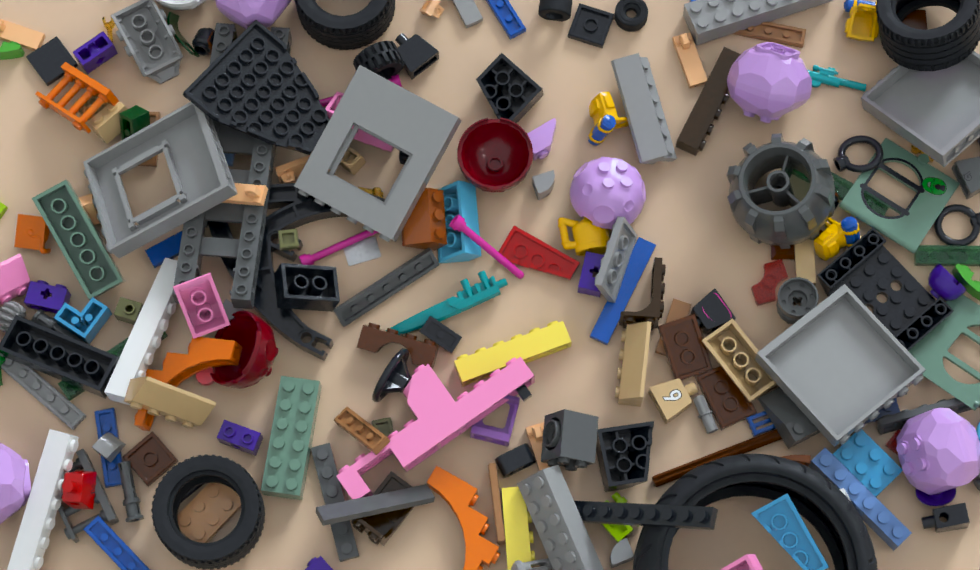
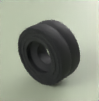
[614,0,648,32]

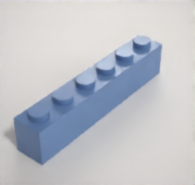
[809,448,912,551]

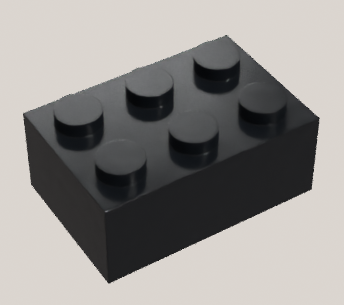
[274,263,340,312]

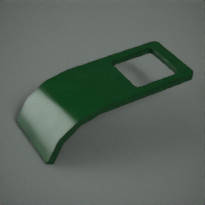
[167,12,200,57]

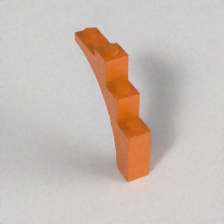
[134,336,242,431]
[426,466,501,570]

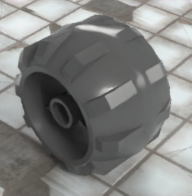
[727,133,835,249]

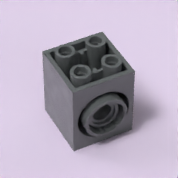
[541,409,599,471]

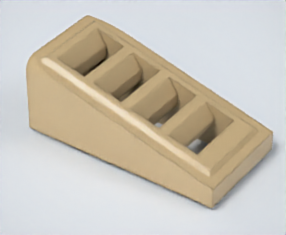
[340,146,366,175]

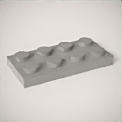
[595,216,637,303]

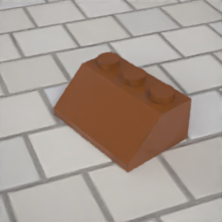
[402,188,447,251]

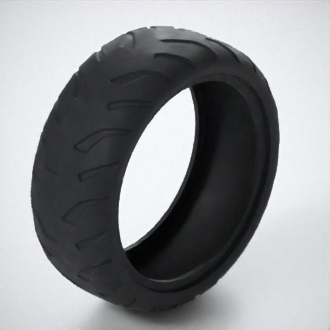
[633,454,878,570]

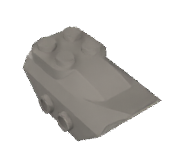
[111,0,183,84]

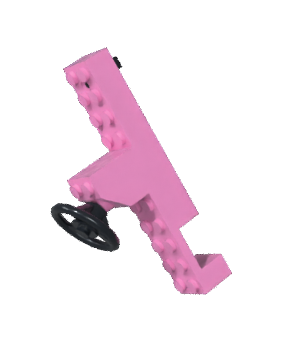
[336,348,535,499]

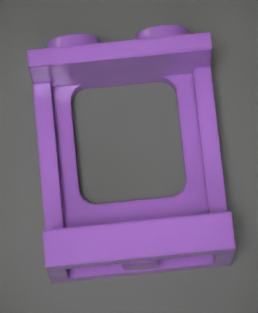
[470,395,520,447]

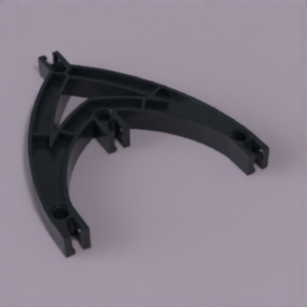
[208,183,385,361]

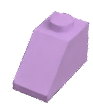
[527,118,556,161]

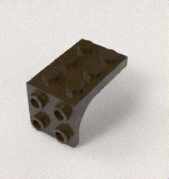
[619,257,666,330]
[351,471,415,546]

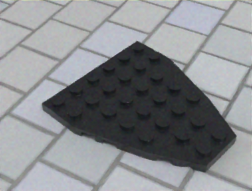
[183,20,330,155]

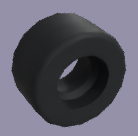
[538,0,572,22]

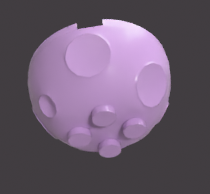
[570,157,646,229]

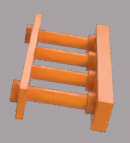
[35,62,119,133]

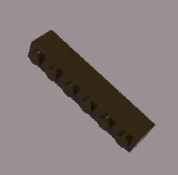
[676,47,741,156]

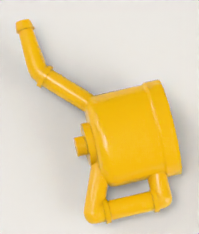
[558,217,610,256]

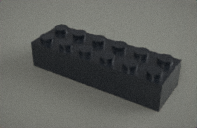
[0,315,119,399]

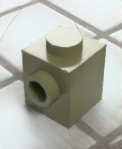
[114,297,143,325]

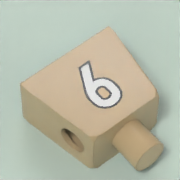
[648,379,698,424]

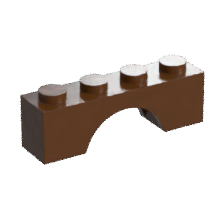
[357,322,439,369]

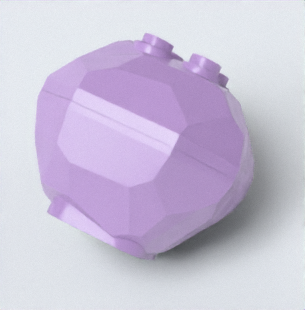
[216,0,292,29]
[727,42,812,123]
[896,408,980,495]
[0,443,31,524]

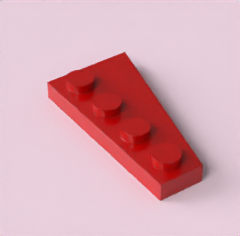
[498,226,580,280]

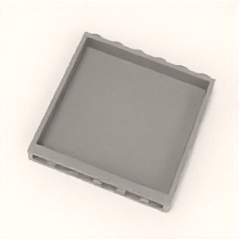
[861,51,980,167]
[755,284,926,447]

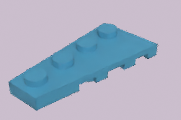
[751,493,829,570]

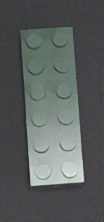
[32,180,125,300]
[261,376,322,500]

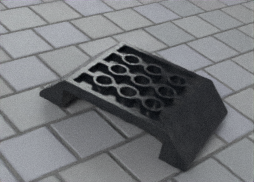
[817,228,953,351]

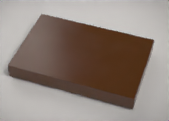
[657,314,713,380]
[696,366,757,430]

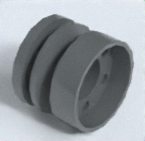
[776,277,819,324]

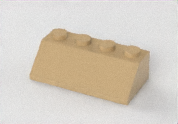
[701,318,777,402]
[615,321,651,407]
[124,376,216,429]

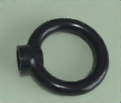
[834,135,883,173]
[934,204,980,247]

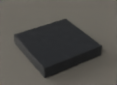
[568,3,614,48]
[26,36,78,86]

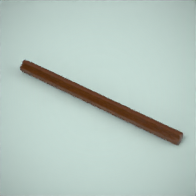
[652,429,782,487]

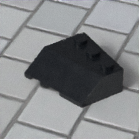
[476,53,544,123]
[596,421,654,492]

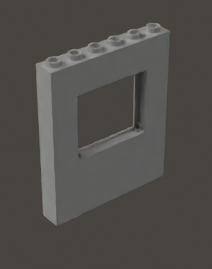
[294,65,462,242]
[83,102,238,258]

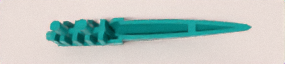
[386,271,508,335]

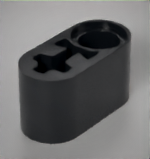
[495,443,537,478]

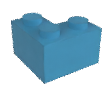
[54,297,112,344]

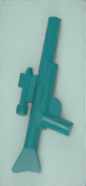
[808,65,867,92]

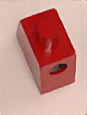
[62,471,97,510]

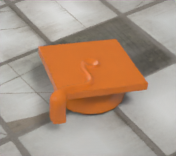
[14,214,51,254]

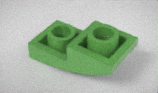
[0,41,25,60]
[952,263,980,301]

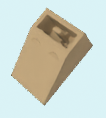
[70,95,127,144]

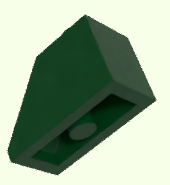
[119,105,150,140]

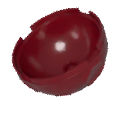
[457,118,533,192]
[210,310,279,389]

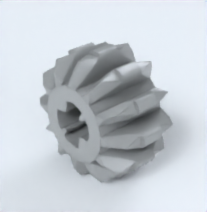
[0,301,26,333]

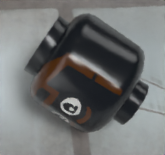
[192,28,215,56]

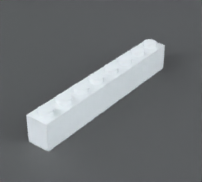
[104,258,178,405]
[7,429,79,570]

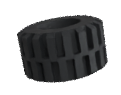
[353,41,405,80]

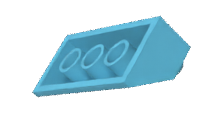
[438,180,481,264]

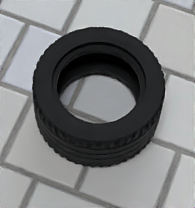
[295,0,395,50]
[876,0,980,71]
[151,454,265,570]

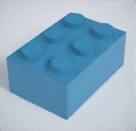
[832,429,903,497]

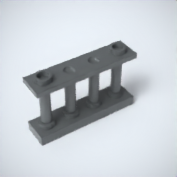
[58,449,119,543]

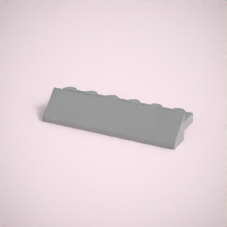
[611,53,677,164]

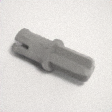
[693,395,718,434]

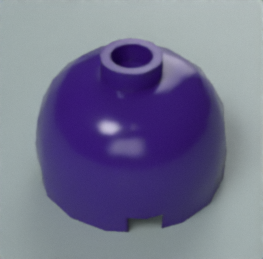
[928,263,967,301]

